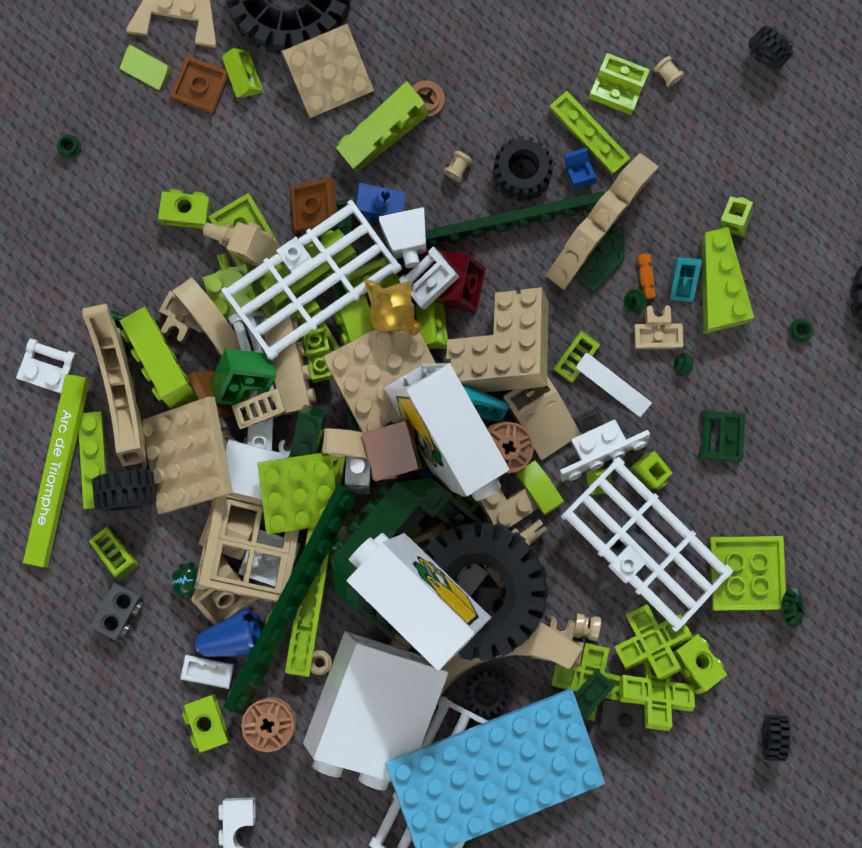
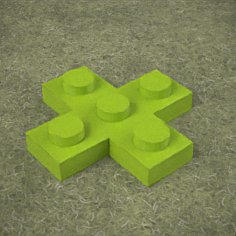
[614,604,693,681]
[551,643,622,721]
[620,660,695,731]

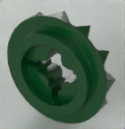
[781,588,805,627]

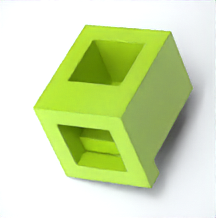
[721,196,754,238]
[628,451,672,491]

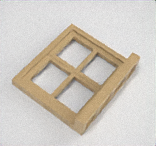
[194,492,299,603]

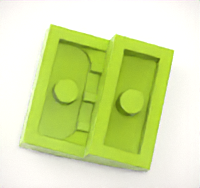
[588,53,650,115]

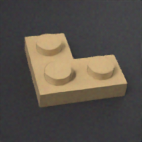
[478,488,538,528]

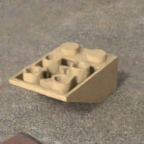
[502,376,581,460]

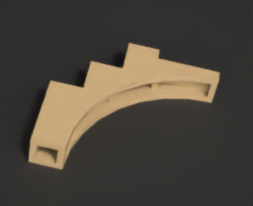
[545,153,659,290]
[82,304,146,467]
[439,622,584,698]

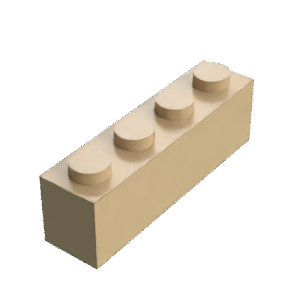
[262,314,316,415]

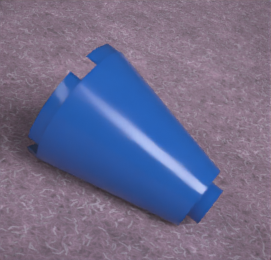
[195,607,264,657]

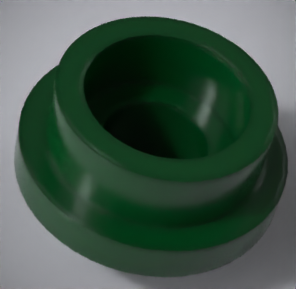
[57,135,81,158]
[623,289,647,313]
[789,319,813,343]
[673,352,694,376]

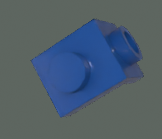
[564,148,597,190]

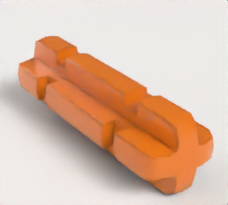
[638,253,656,300]

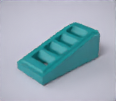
[462,385,509,422]

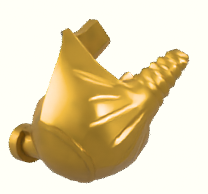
[364,279,421,336]

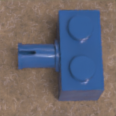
[351,183,406,223]

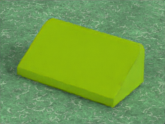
[120,44,171,91]
[222,48,263,98]
[342,257,394,297]
[415,301,448,349]

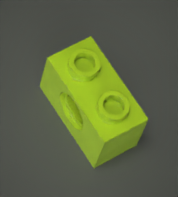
[158,189,212,229]
[672,634,727,695]
[182,694,231,753]

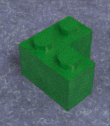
[210,349,277,405]

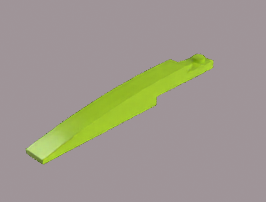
[285,440,346,677]

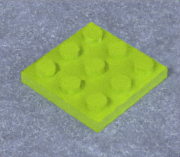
[257,453,336,535]
[709,536,786,611]

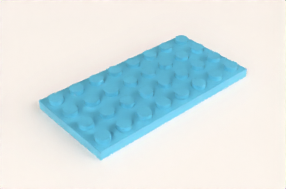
[385,689,605,848]

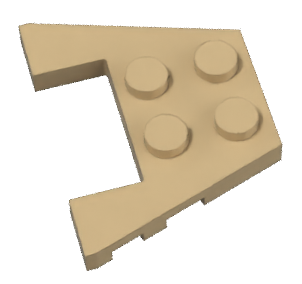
[126,0,217,48]

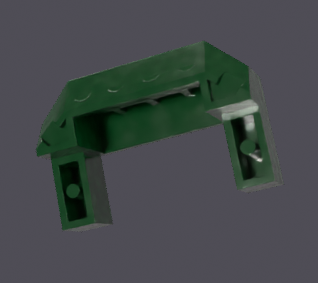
[329,476,482,639]

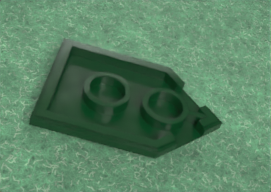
[574,226,625,294]

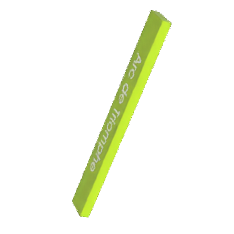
[23,374,90,568]

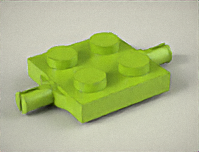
[203,253,261,332]

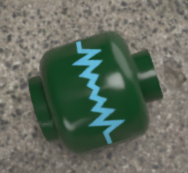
[172,563,199,599]

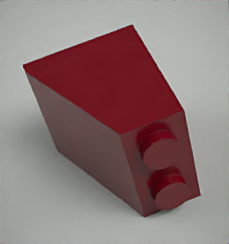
[411,250,486,313]

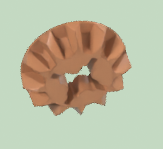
[412,81,445,117]

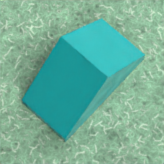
[670,257,702,302]

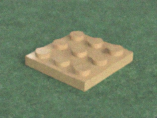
[282,24,374,118]

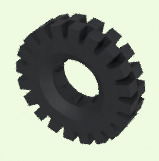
[226,0,350,54]
[424,522,548,661]

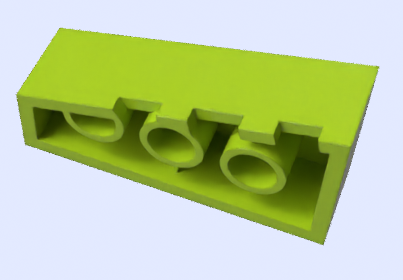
[336,81,429,174]
[701,227,754,334]
[120,306,199,410]

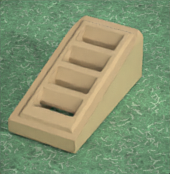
[232,389,286,430]

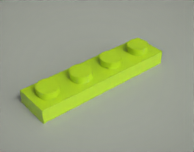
[549,91,630,176]
[79,411,107,509]

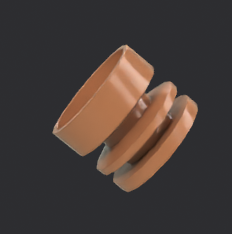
[486,421,534,473]
[241,697,297,752]

